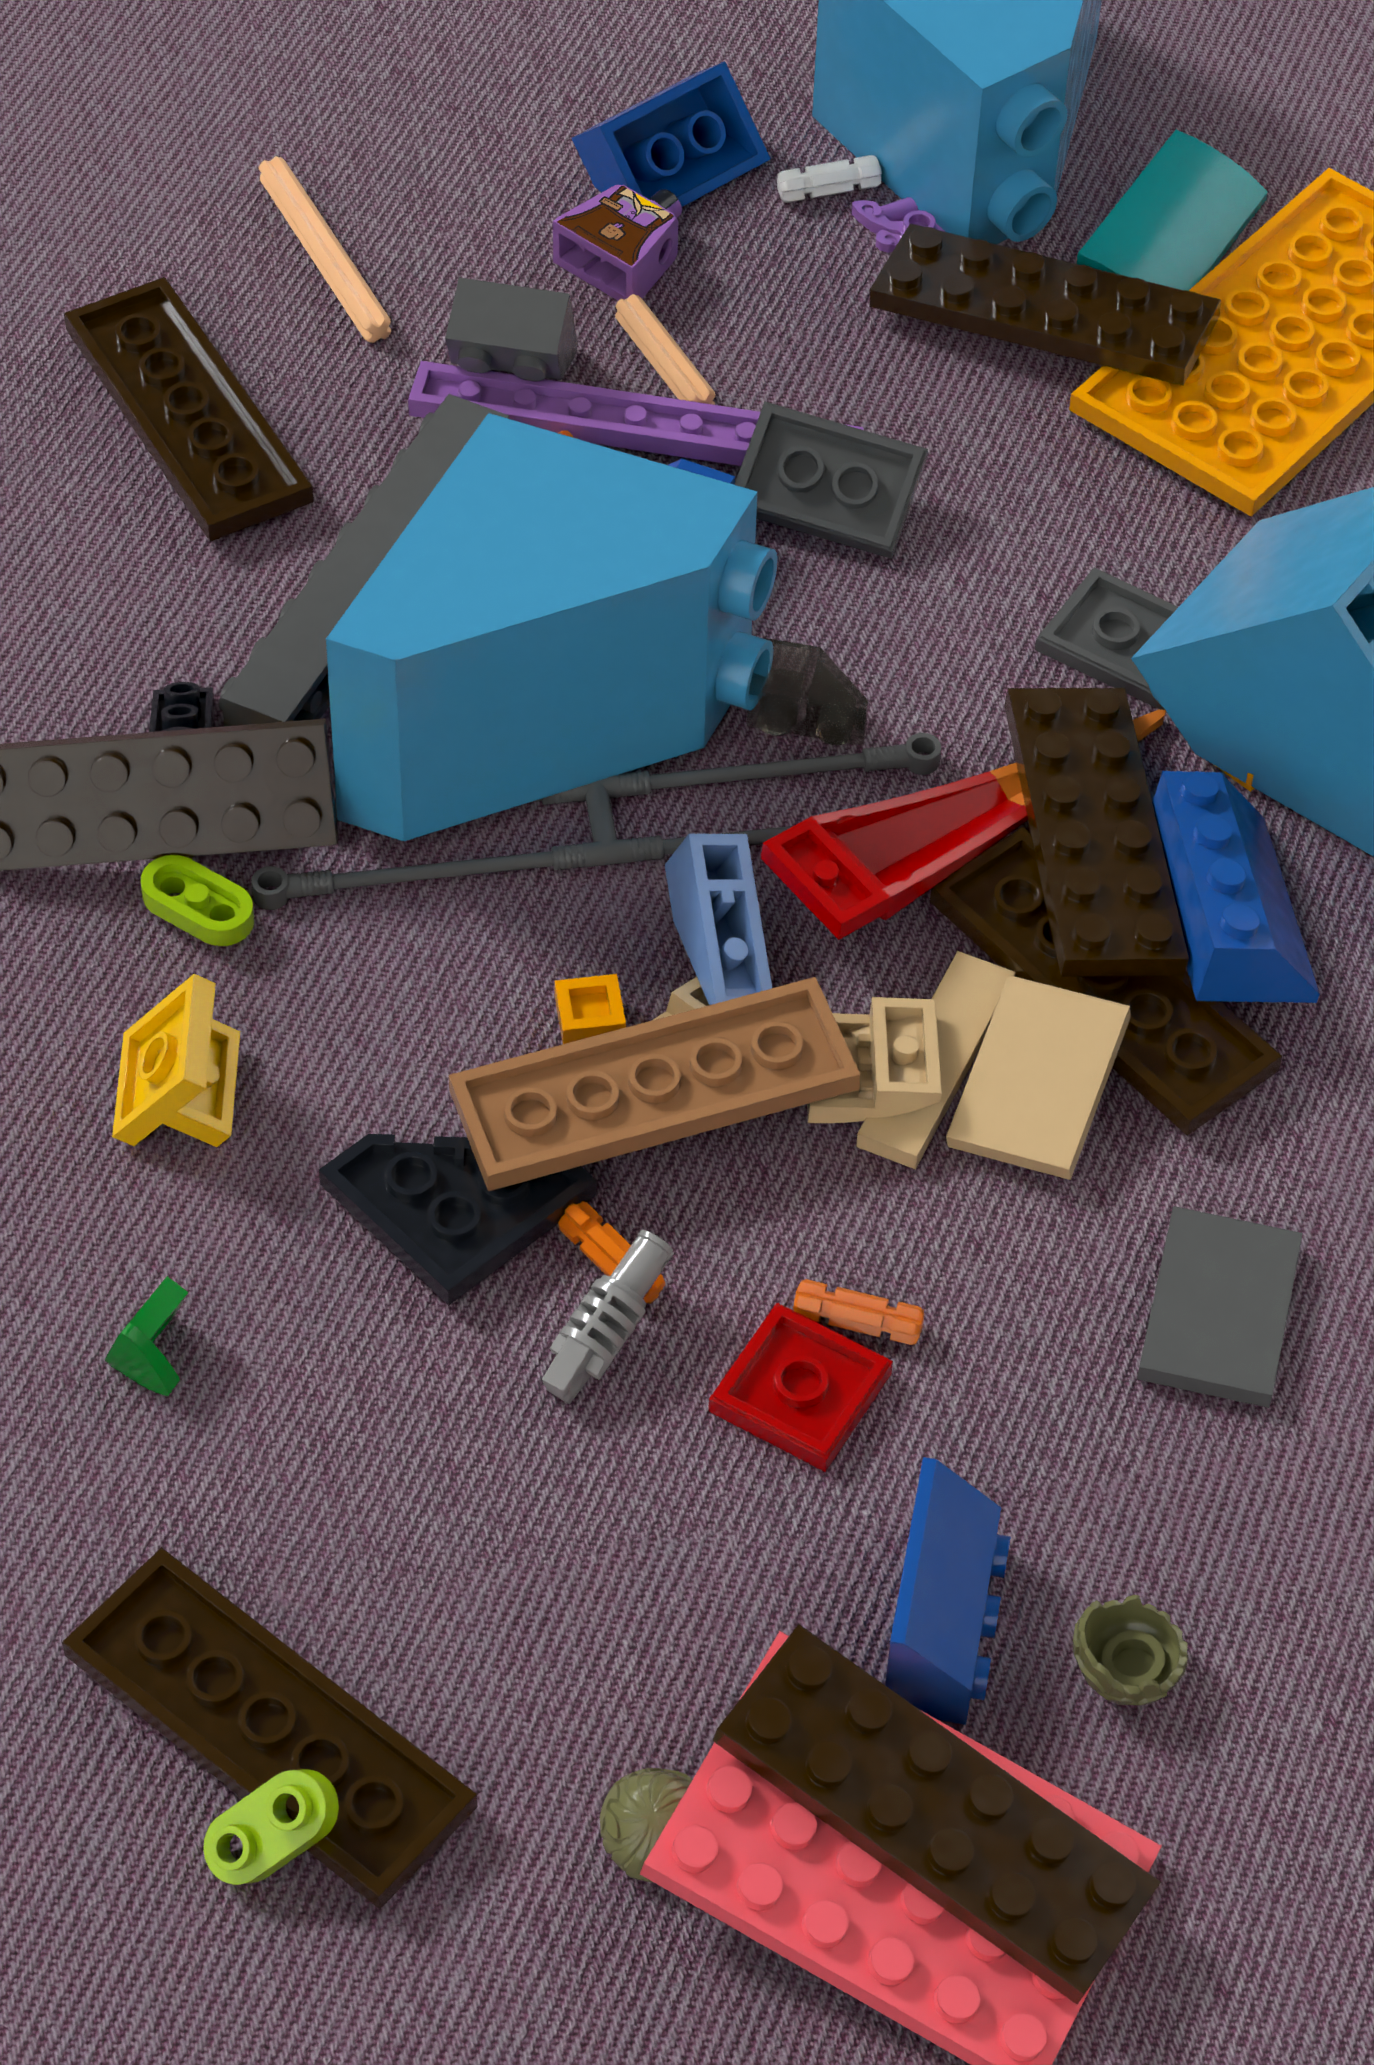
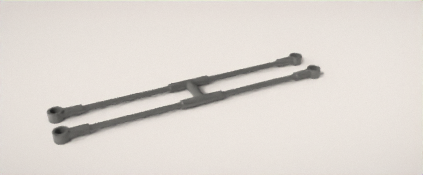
[251,733,941,910]

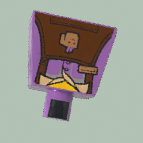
[553,185,682,301]

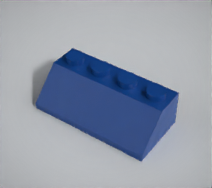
[1152,771,1320,1003]

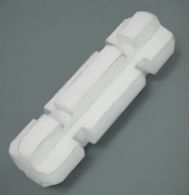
[777,155,882,203]

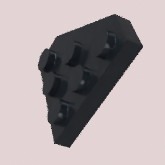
[319,1134,597,1305]

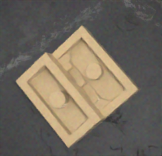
[807,997,942,1123]

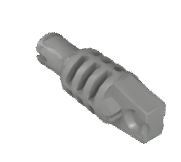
[542,1229,674,1404]

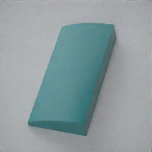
[1076,129,1268,291]

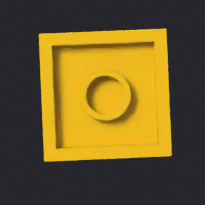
[112,974,241,1147]

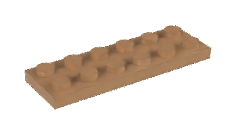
[448,977,860,1191]

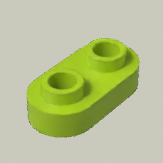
[140,855,254,946]
[204,1769,339,1885]

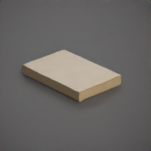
[946,975,1131,1180]

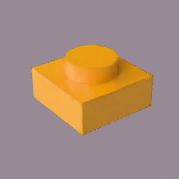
[554,974,626,1044]

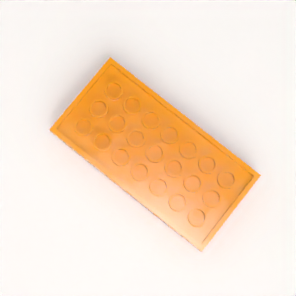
[1069,168,1374,517]

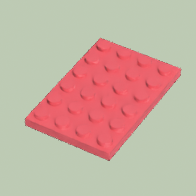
[640,1631,1162,2065]

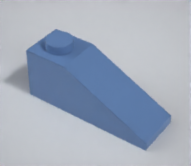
[665,834,772,1005]

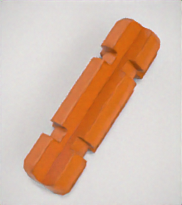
[558,1202,665,1304]
[793,1279,925,1345]

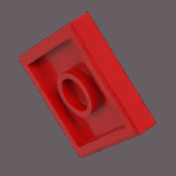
[708,1303,893,1472]

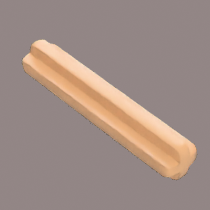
[615,294,715,405]

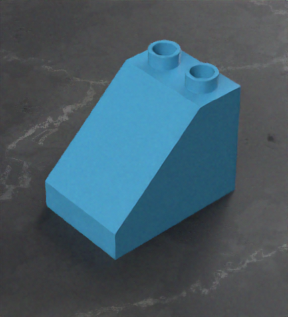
[812,0,1102,244]
[326,413,777,841]
[1131,487,1374,857]

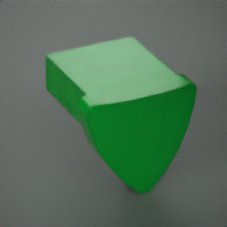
[105,1276,188,1396]

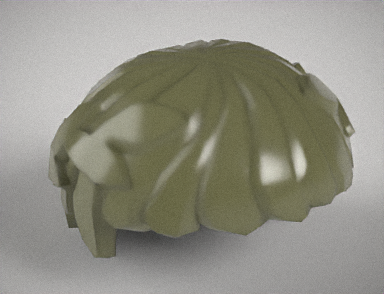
[1072,1595,1188,1705]
[600,1768,693,1882]

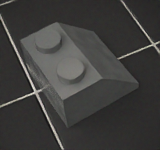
[445,277,578,381]

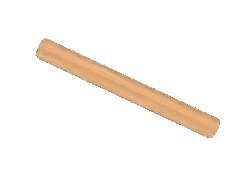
[259,156,391,343]

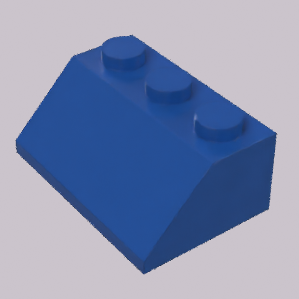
[571,61,771,207]
[885,1457,1011,1725]

